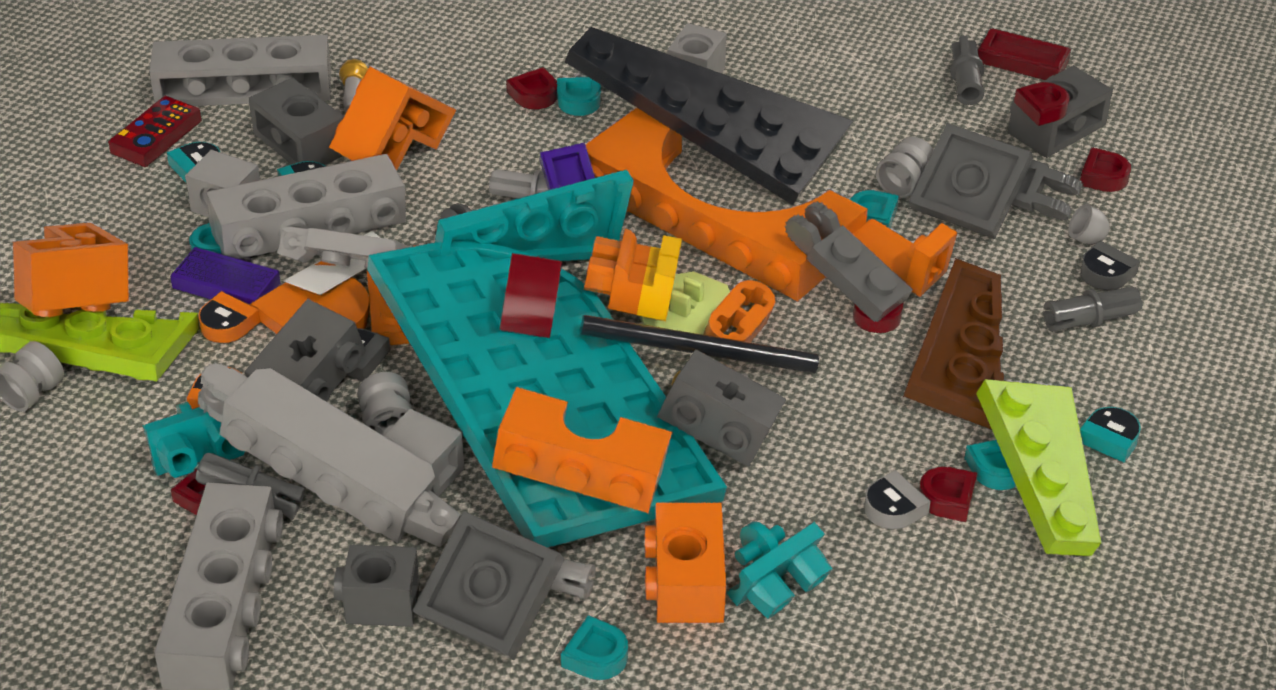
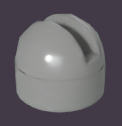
[1068,204,1110,245]

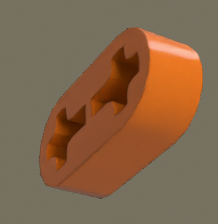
[703,280,775,343]

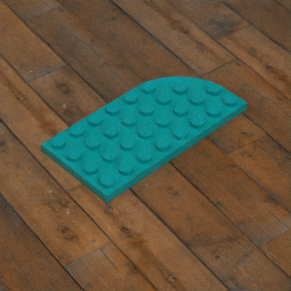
[367,241,727,548]

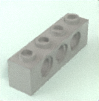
[149,35,331,106]
[206,154,406,259]
[154,483,283,690]

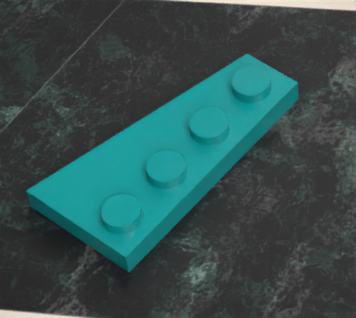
[434,170,634,261]

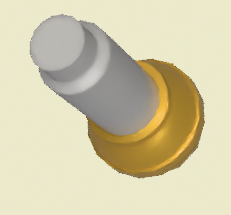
[339,59,368,112]

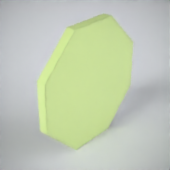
[640,271,730,335]

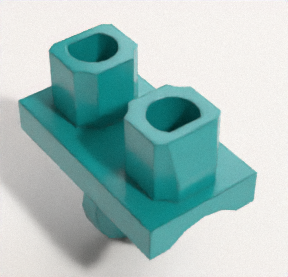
[143,401,245,478]
[727,521,833,619]

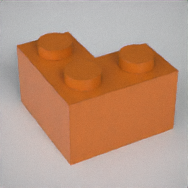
[329,66,456,170]
[13,223,129,317]

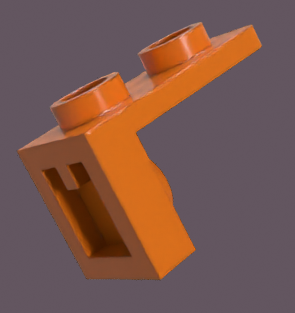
[853,219,958,297]

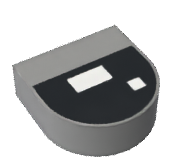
[864,470,930,529]

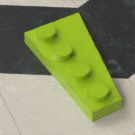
[0,303,199,382]
[976,379,1102,556]

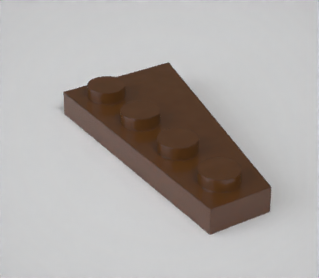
[903,258,1004,430]

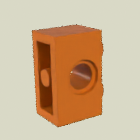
[645,503,726,623]

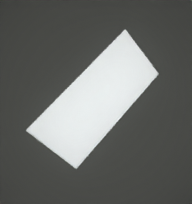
[284,231,380,295]

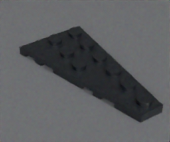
[565,27,853,205]

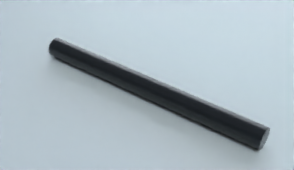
[580,315,819,374]

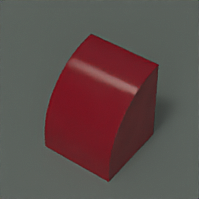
[500,253,562,338]

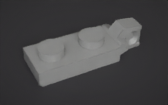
[277,226,409,268]

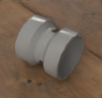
[876,137,934,198]
[0,341,64,412]
[357,372,413,435]

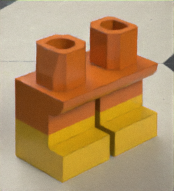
[584,228,682,322]

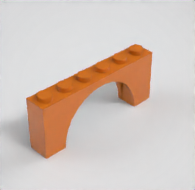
[585,108,868,302]

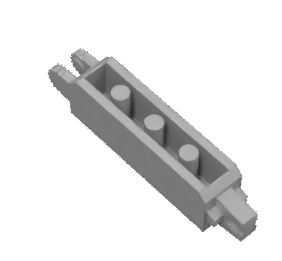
[198,362,461,547]

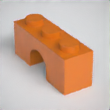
[492,387,672,513]

